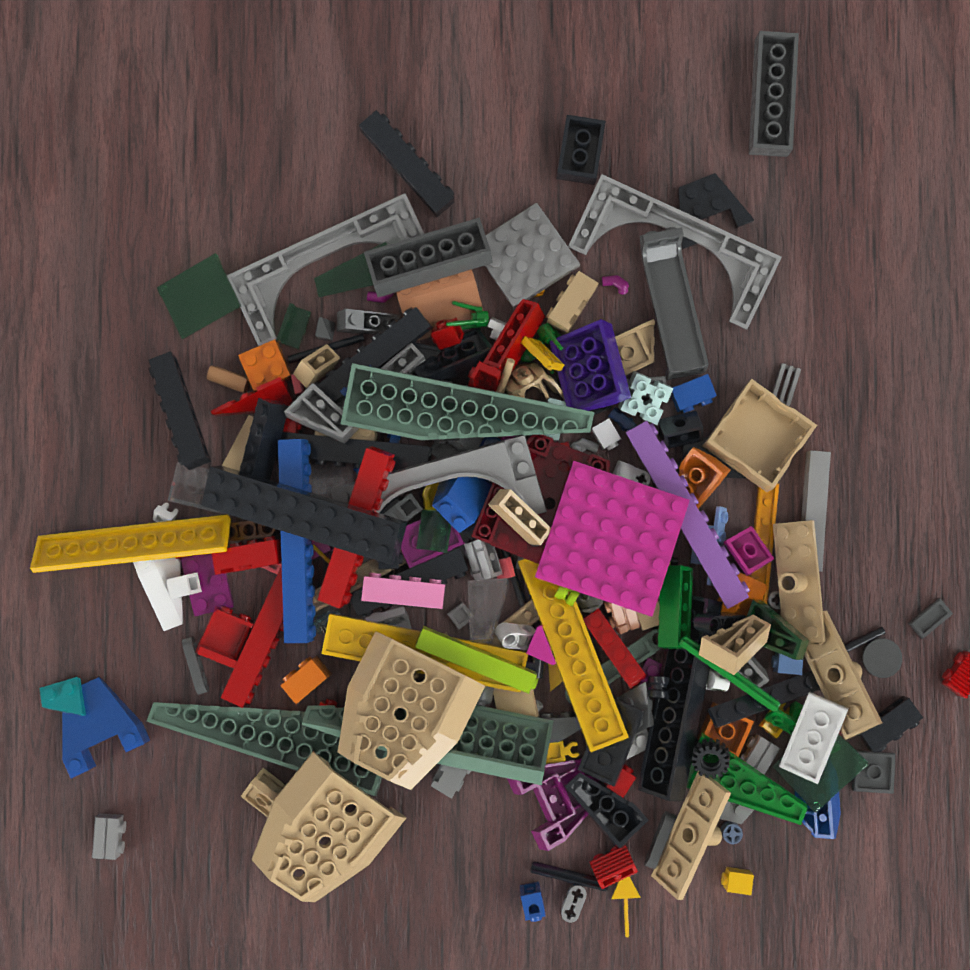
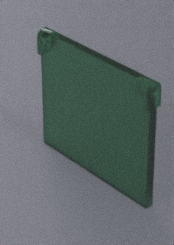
[157,253,241,339]
[773,733,869,813]

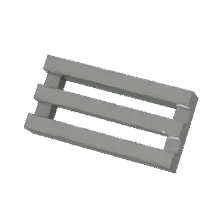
[772,363,801,406]

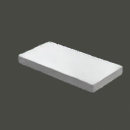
[779,692,849,784]

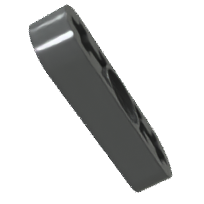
[182,636,209,695]
[644,811,676,869]

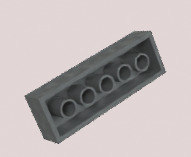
[748,31,799,157]
[364,217,493,297]

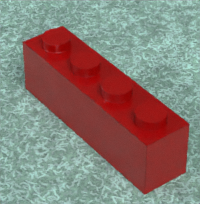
[483,299,545,376]
[583,608,647,689]

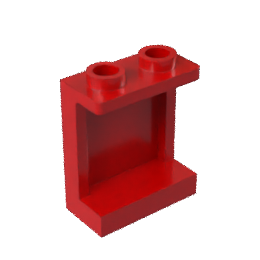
[196,605,254,668]

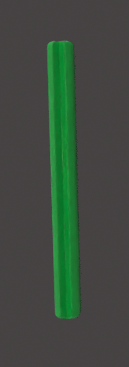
[679,635,780,711]

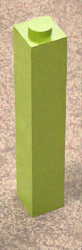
[415,626,538,694]

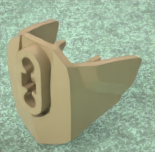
[505,362,565,401]

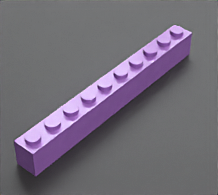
[626,421,750,609]

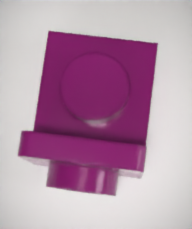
[640,658,662,690]

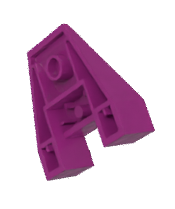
[507,759,601,851]

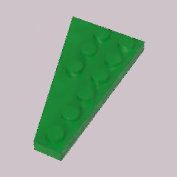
[686,733,808,825]

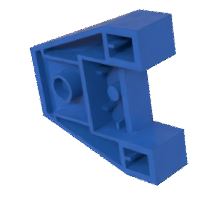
[62,677,150,778]

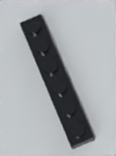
[708,671,821,729]

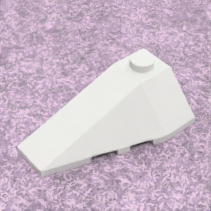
[133,557,183,631]

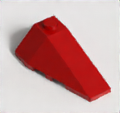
[211,377,294,417]

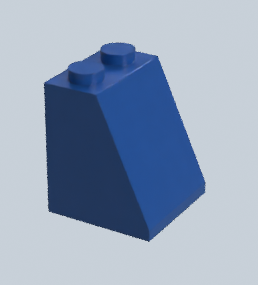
[432,477,492,533]

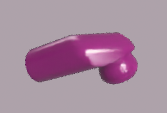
[367,291,394,303]

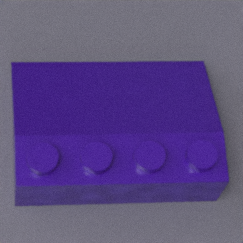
[550,319,631,411]

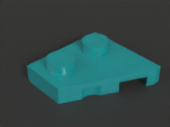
[39,677,86,716]

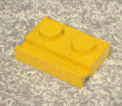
[521,336,565,371]

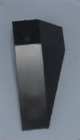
[414,328,492,380]
[565,772,649,848]

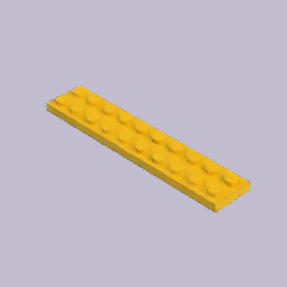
[30,514,231,573]
[518,559,629,752]
[321,613,528,693]

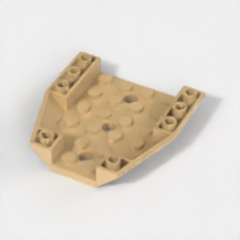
[338,631,485,790]
[252,751,406,902]

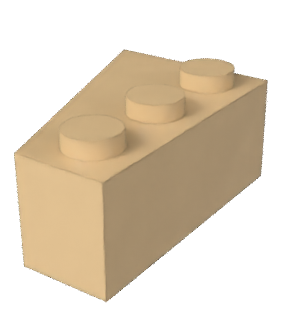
[546,271,599,335]
[699,615,771,675]

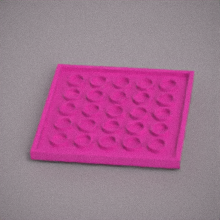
[535,461,690,617]

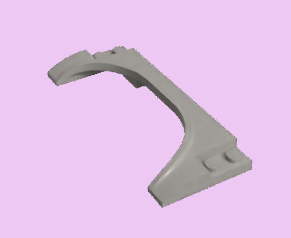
[568,174,782,330]
[226,193,424,346]
[331,435,547,562]

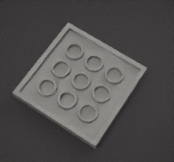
[485,203,580,309]

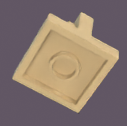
[241,768,286,817]

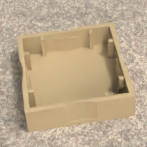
[702,379,817,492]

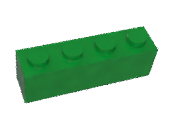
[658,565,693,649]

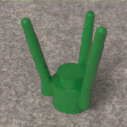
[446,301,489,330]
[537,323,563,374]

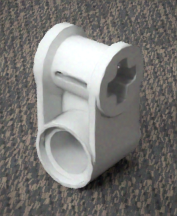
[613,461,651,486]
[495,622,536,651]

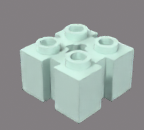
[618,371,673,425]

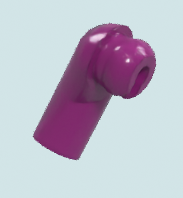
[602,275,629,295]

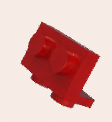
[468,361,501,392]

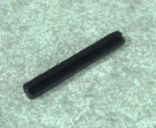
[531,861,608,891]

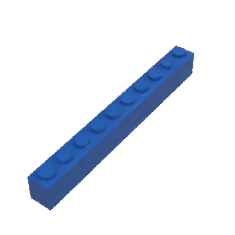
[278,439,316,643]

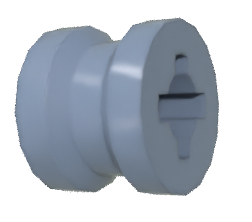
[720,821,743,844]

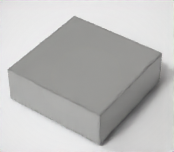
[447,602,475,630]

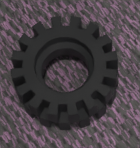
[692,738,730,779]

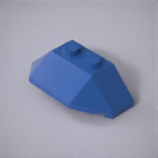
[793,757,841,839]

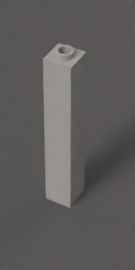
[801,451,831,572]

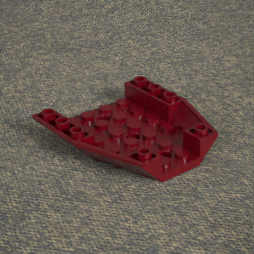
[471,434,610,564]

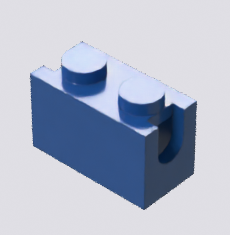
[670,374,717,413]
[520,881,546,922]

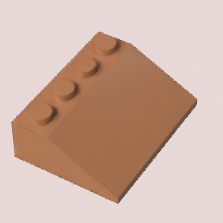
[396,269,483,342]

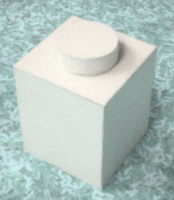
[591,419,621,451]
[166,573,202,599]

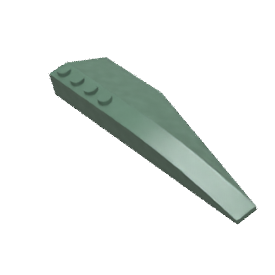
[341,363,594,440]
[146,702,387,796]
[302,705,554,785]

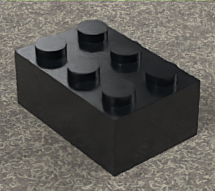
[556,115,606,185]

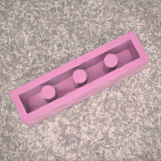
[361,573,445,609]

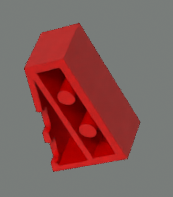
[212,536,282,575]

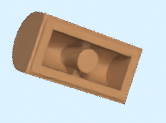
[207,366,250,393]

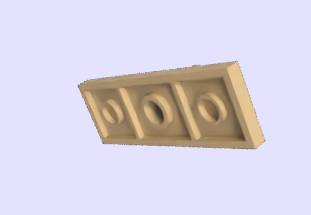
[773,520,826,643]
[805,611,882,740]
[651,771,731,900]

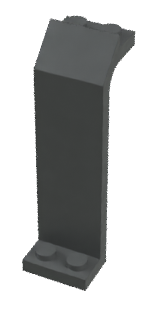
[640,227,709,380]

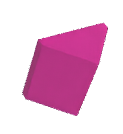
[724,526,774,576]
[526,625,557,665]

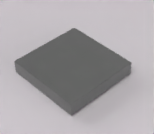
[852,750,896,794]

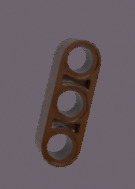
[228,521,281,541]

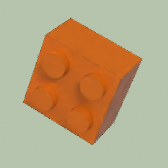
[238,339,292,392]
[281,656,332,704]
[697,702,754,757]

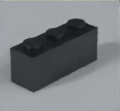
[858,696,923,753]

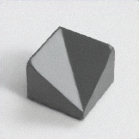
[315,317,336,342]

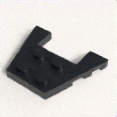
[678,173,754,250]

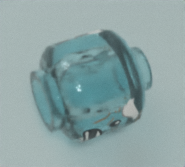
[314,606,341,636]

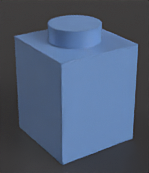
[771,652,803,675]

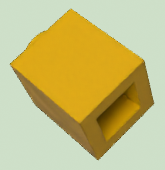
[721,867,754,895]

